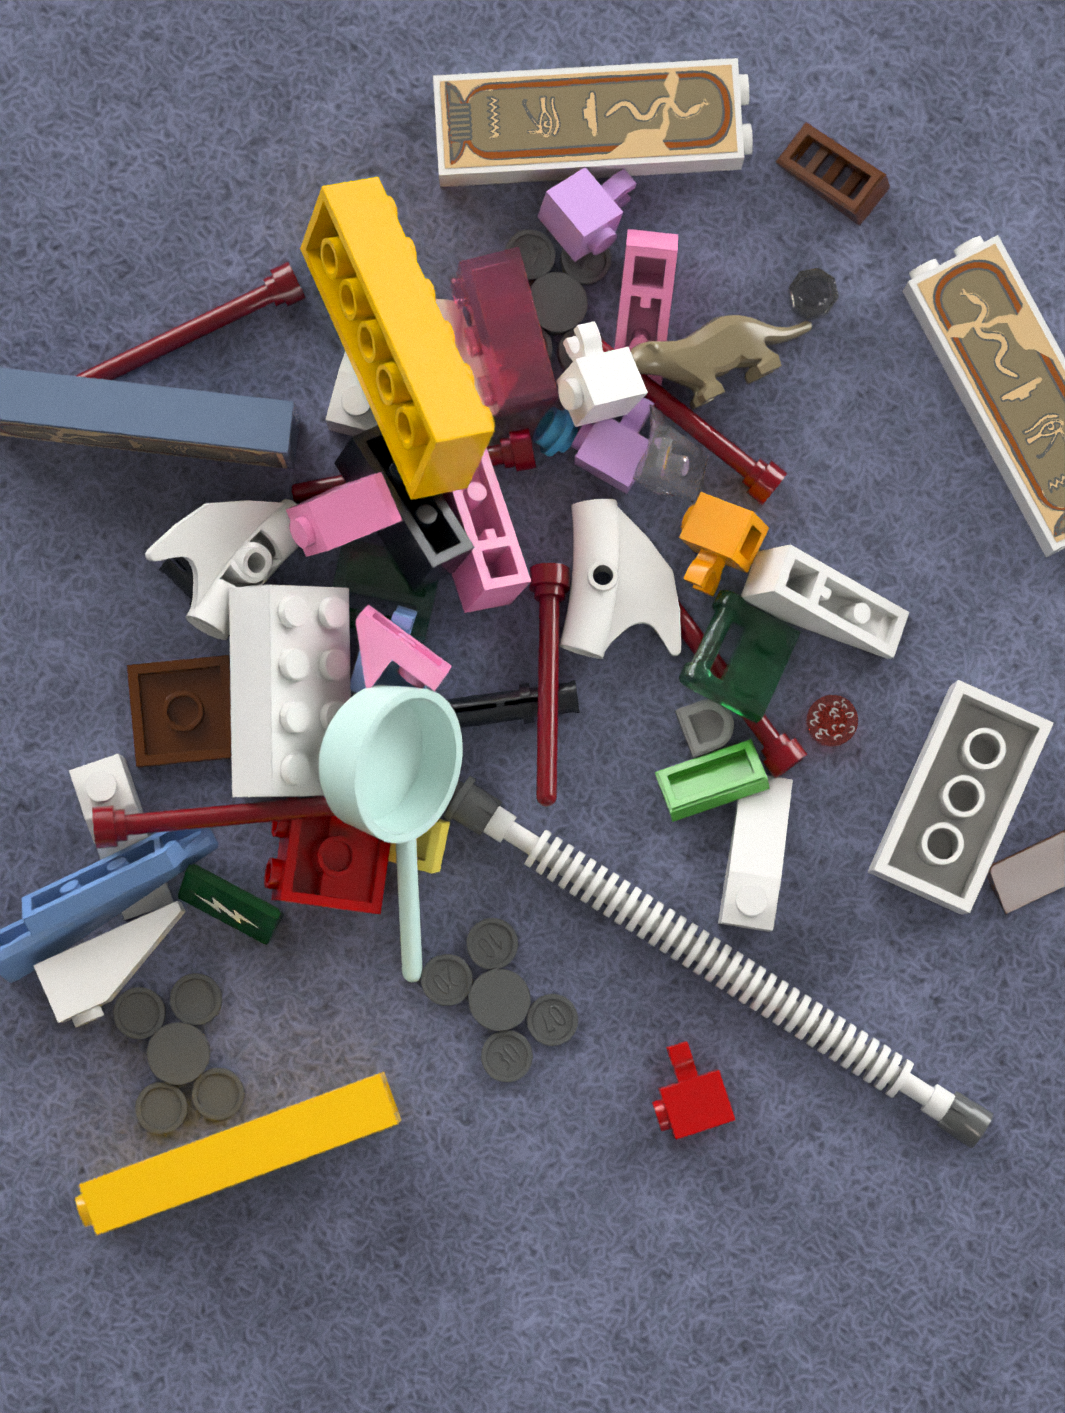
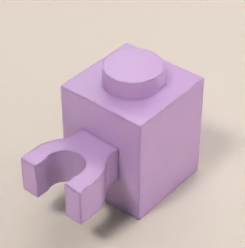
[537,167,637,262]
[571,397,654,494]

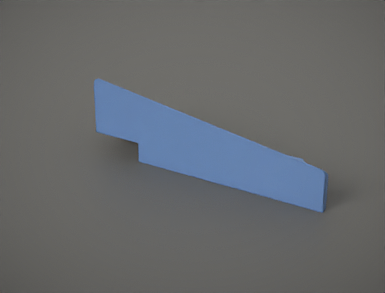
[0,828,219,983]

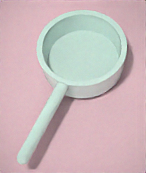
[319,685,463,982]

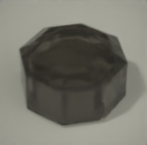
[787,268,839,321]

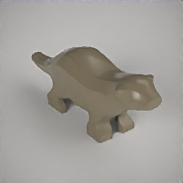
[630,315,812,410]

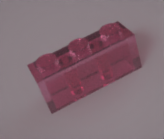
[450,247,559,418]

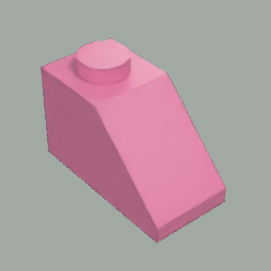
[286,472,402,557]

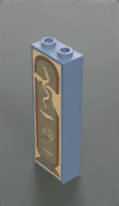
[0,367,300,469]

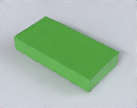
[655,739,770,822]

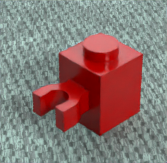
[652,1041,735,1140]

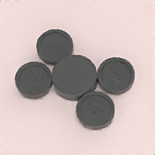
[501,229,611,375]
[421,918,578,1082]
[113,973,245,1134]

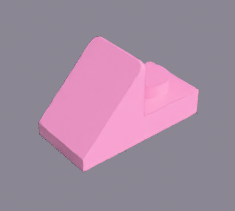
[356,604,452,691]

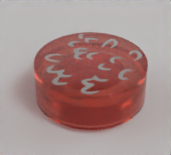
[806,695,858,747]

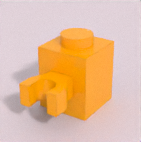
[679,492,769,597]

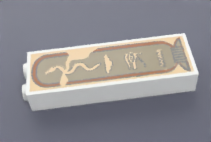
[433,58,753,187]
[902,235,1065,558]

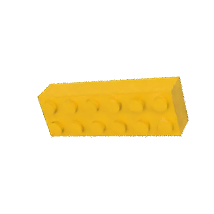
[300,177,495,500]

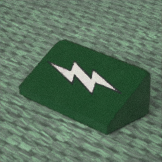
[178,863,284,945]

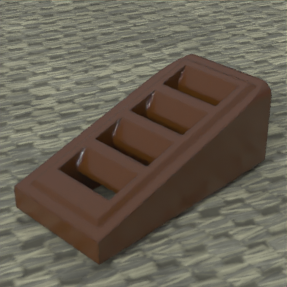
[776,122,890,226]

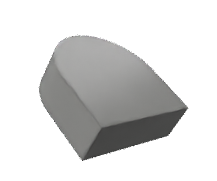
[675,699,734,759]

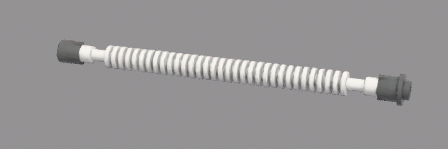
[443,775,993,1148]

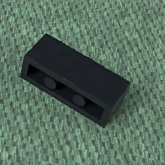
[334,425,475,592]

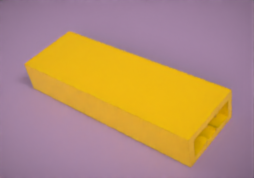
[75,1072,401,1235]

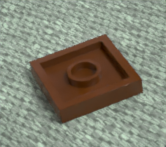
[127,655,232,768]

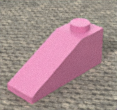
[614,229,678,385]
[442,448,531,613]

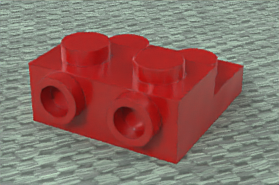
[264,797,391,915]

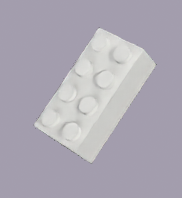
[229,585,351,797]
[868,680,1053,915]

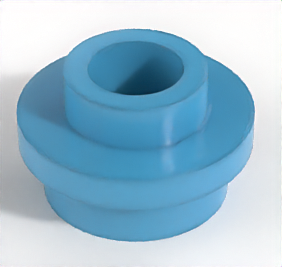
[533,407,578,457]

